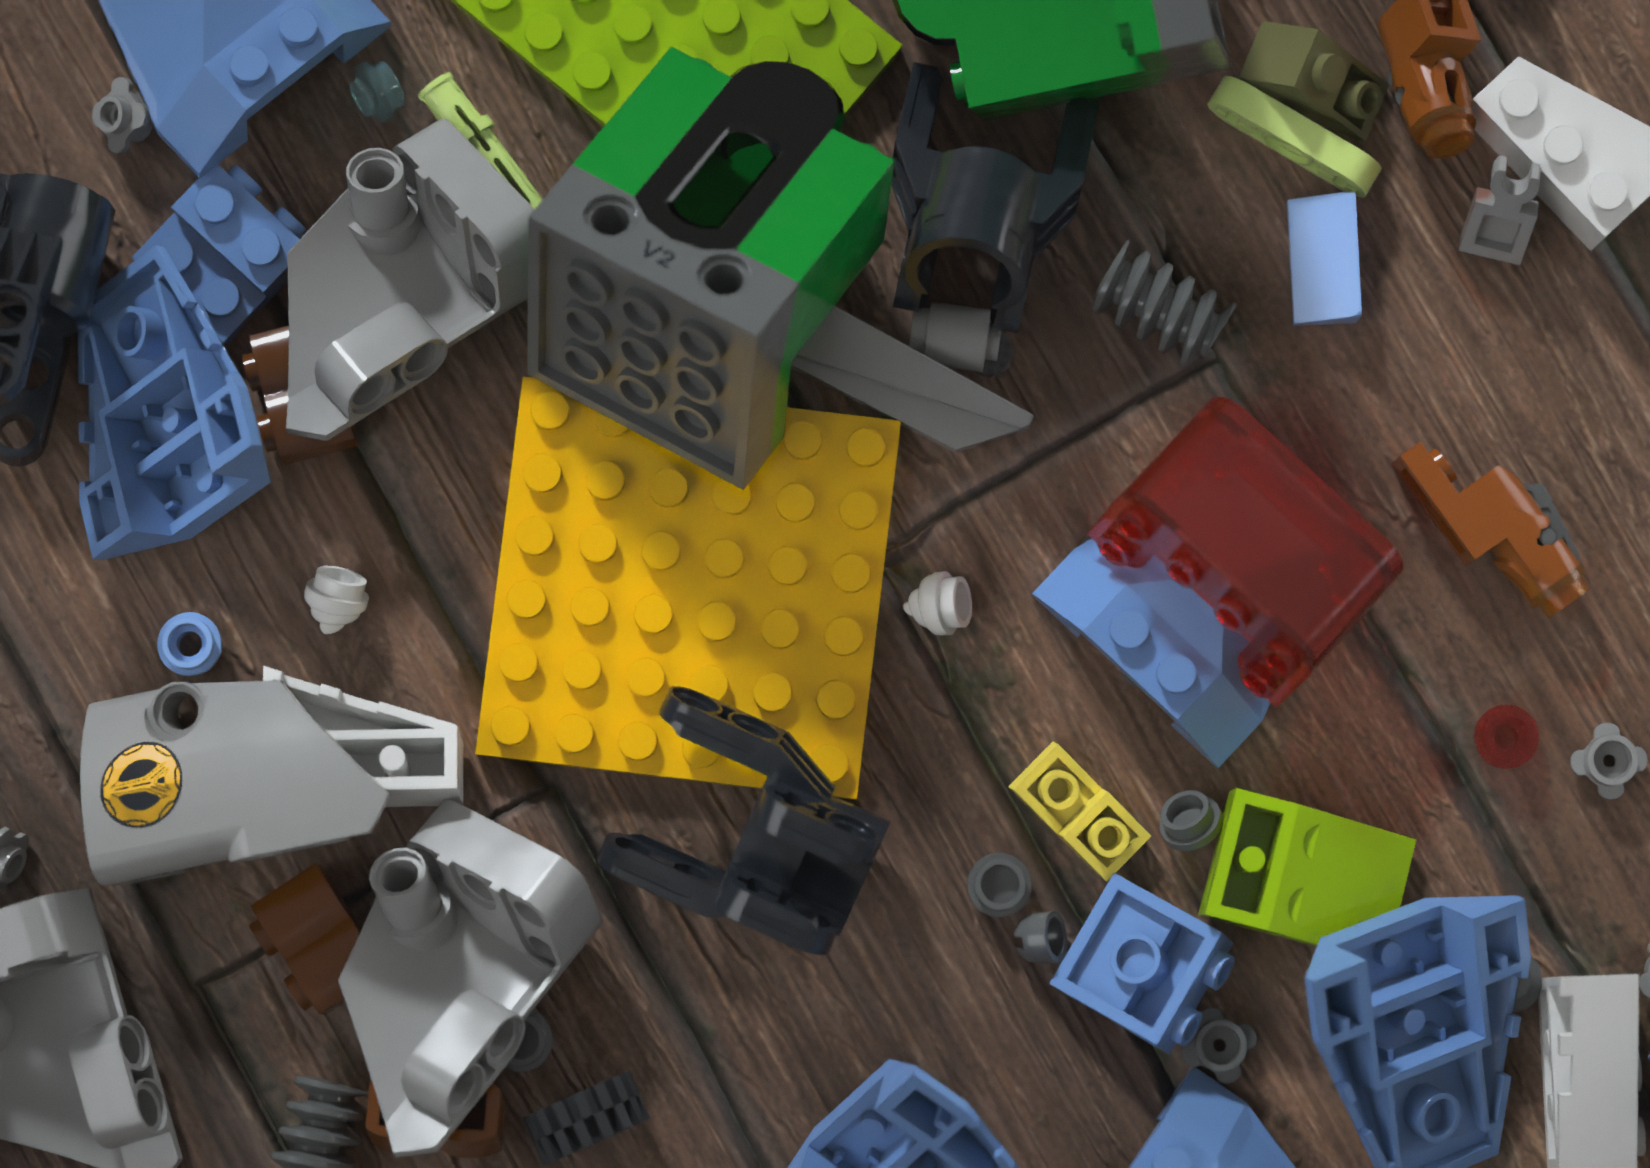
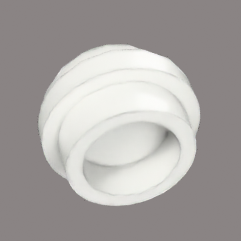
[304,566,369,634]
[903,571,972,636]

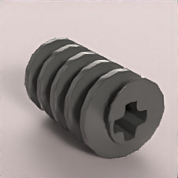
[1093,239,1237,368]
[270,1076,369,1168]

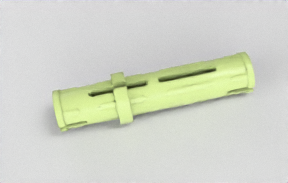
[418,72,543,210]

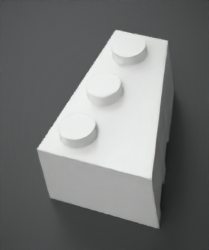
[1469,56,1650,251]
[263,666,464,807]
[1538,974,1646,1168]

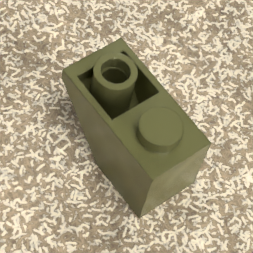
[1238,21,1389,141]

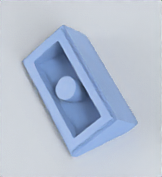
[1287,192,1362,326]

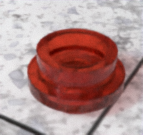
[1473,705,1539,769]

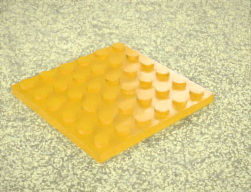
[475,376,901,800]

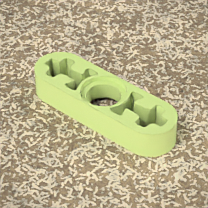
[1207,76,1382,197]

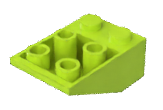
[1198,788,1416,947]

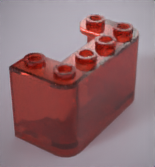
[1087,396,1404,708]

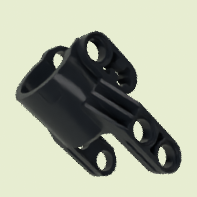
[891,62,1099,334]
[0,173,116,466]
[597,686,891,955]

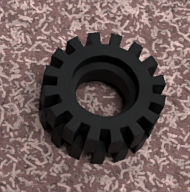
[522,1070,650,1166]

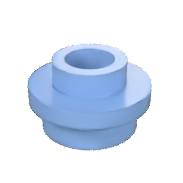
[157,612,222,676]

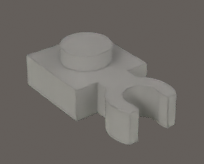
[1459,155,1541,265]

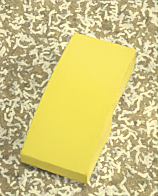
[1008,741,1151,882]

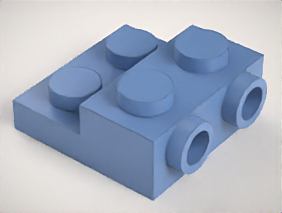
[131,164,308,347]
[1049,873,1235,1054]

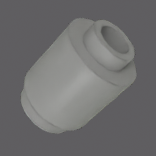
[909,302,1001,372]

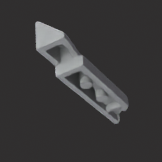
[791,306,1034,453]

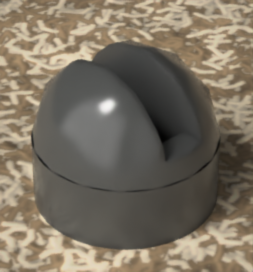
[1014,911,1067,964]

